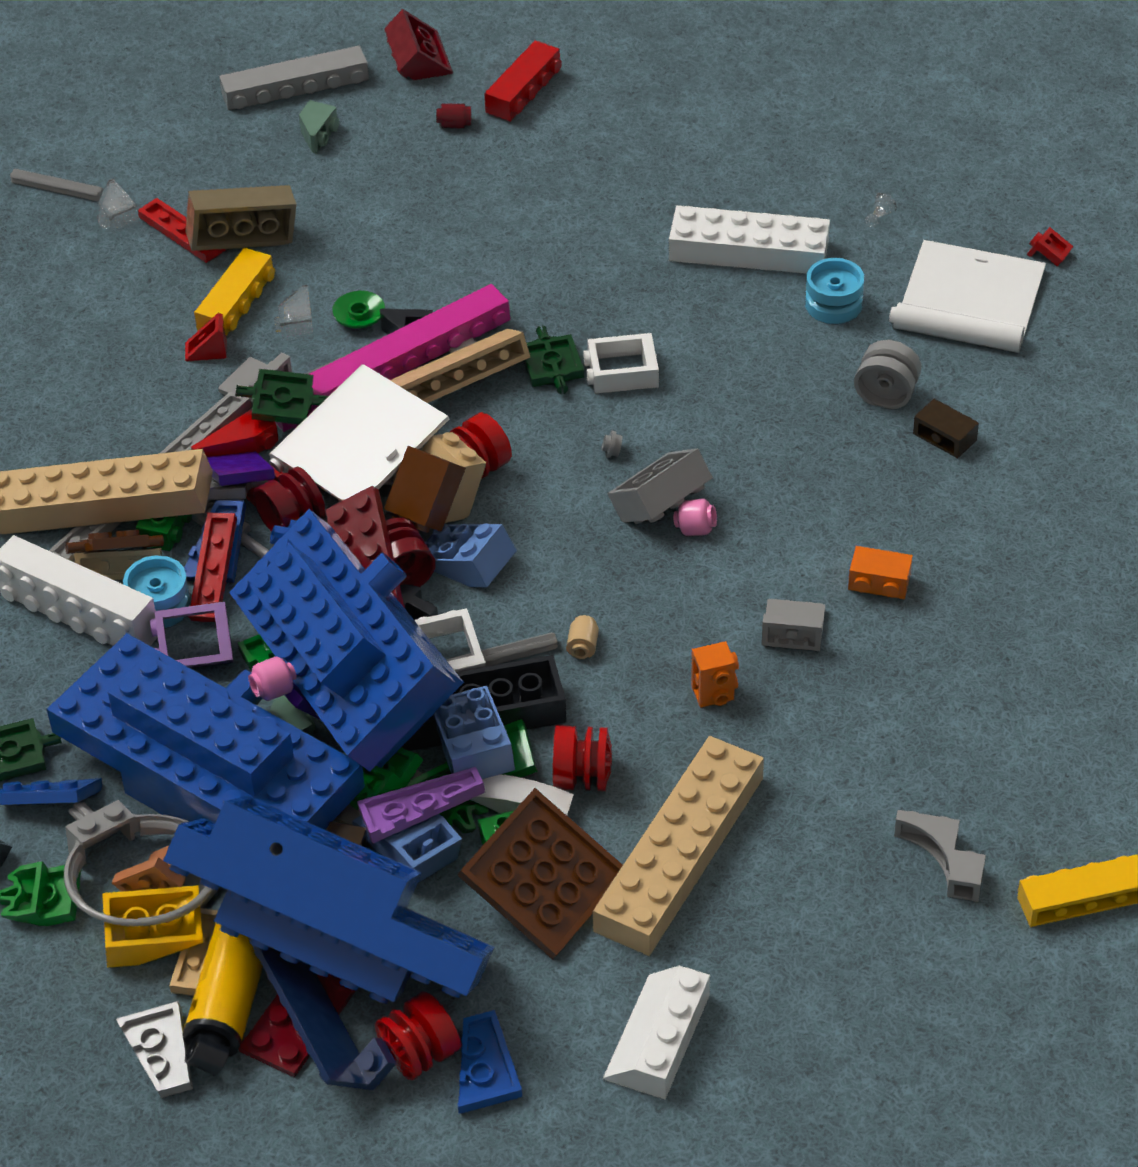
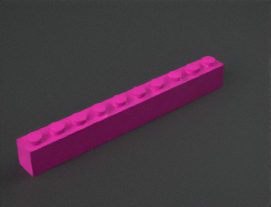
[276,284,510,432]

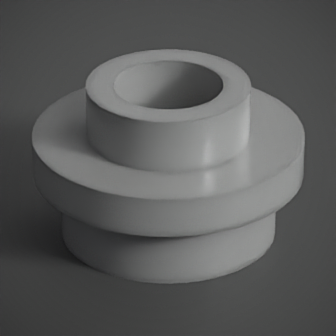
[602,430,622,458]

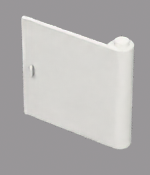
[889,240,1046,353]
[269,365,450,501]

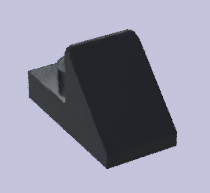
[380,309,433,335]

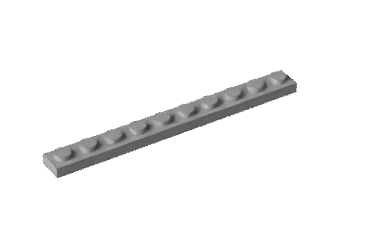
[49,391,252,563]

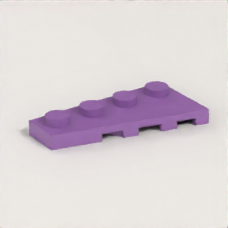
[357,767,485,843]

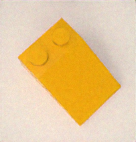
[102,885,203,968]

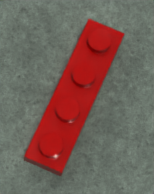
[138,198,225,263]
[188,512,237,622]

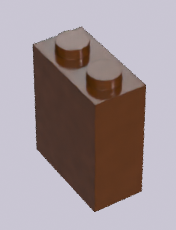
[384,446,466,533]

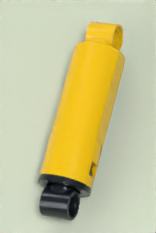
[182,923,263,1076]

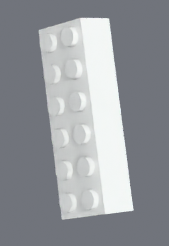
[669,206,830,274]
[0,535,158,646]

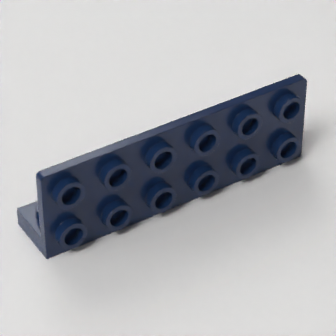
[249,938,397,1090]

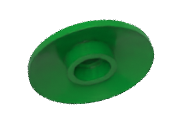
[332,291,385,328]

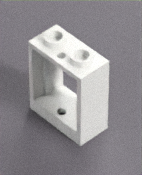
[583,333,659,394]
[414,608,485,672]

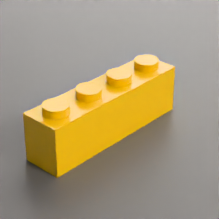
[194,248,275,336]
[1017,854,1138,927]

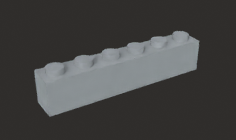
[219,45,369,110]

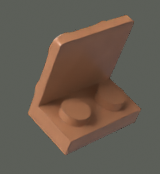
[112,845,186,892]

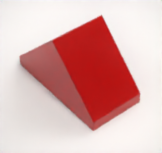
[185,312,227,361]

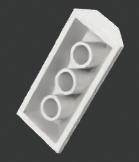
[603,966,710,1099]

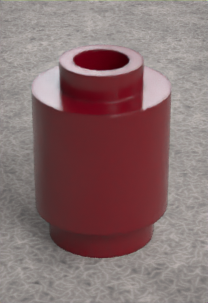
[436,103,472,128]

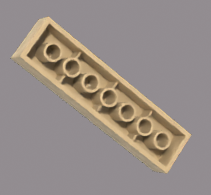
[0,449,213,534]
[593,736,764,956]

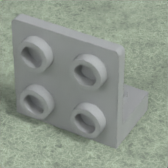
[218,352,292,408]
[762,599,825,651]

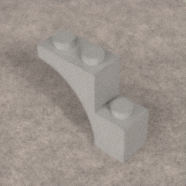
[894,810,986,902]

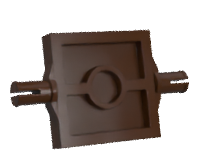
[65,529,164,554]

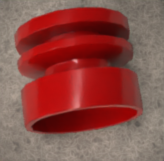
[450,412,512,479]
[553,725,612,791]
[375,991,461,1080]

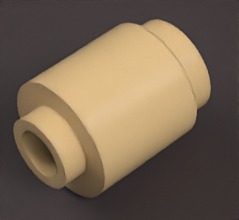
[566,615,599,659]

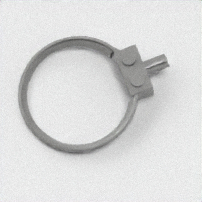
[64,800,215,927]

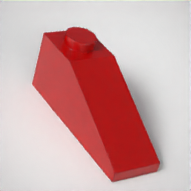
[191,409,279,457]

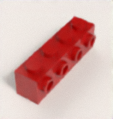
[484,40,562,121]

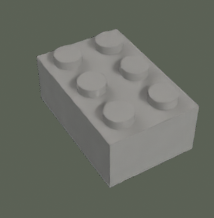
[607,448,713,524]

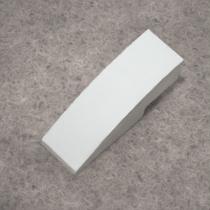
[470,774,574,815]

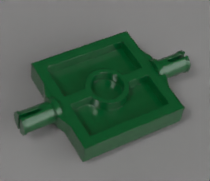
[523,325,584,394]
[236,369,328,425]
[0,718,62,781]

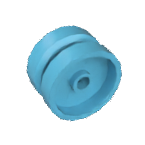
[805,258,864,324]
[123,555,191,628]

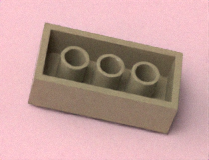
[186,185,296,251]

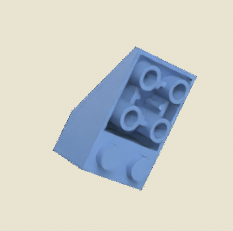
[425,523,517,587]
[433,685,515,779]
[352,814,462,883]

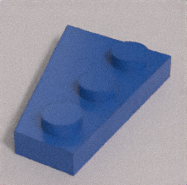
[184,500,246,583]
[0,778,103,805]
[458,1010,522,1114]

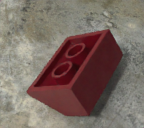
[384,9,453,80]

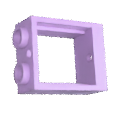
[150,602,234,668]

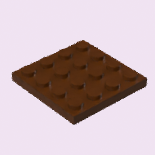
[457,788,623,960]

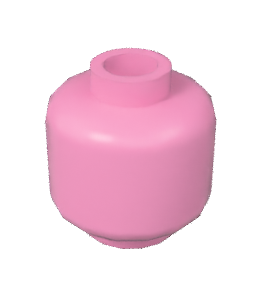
[673,499,717,536]
[248,656,296,701]

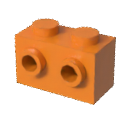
[848,546,913,599]
[691,641,739,708]

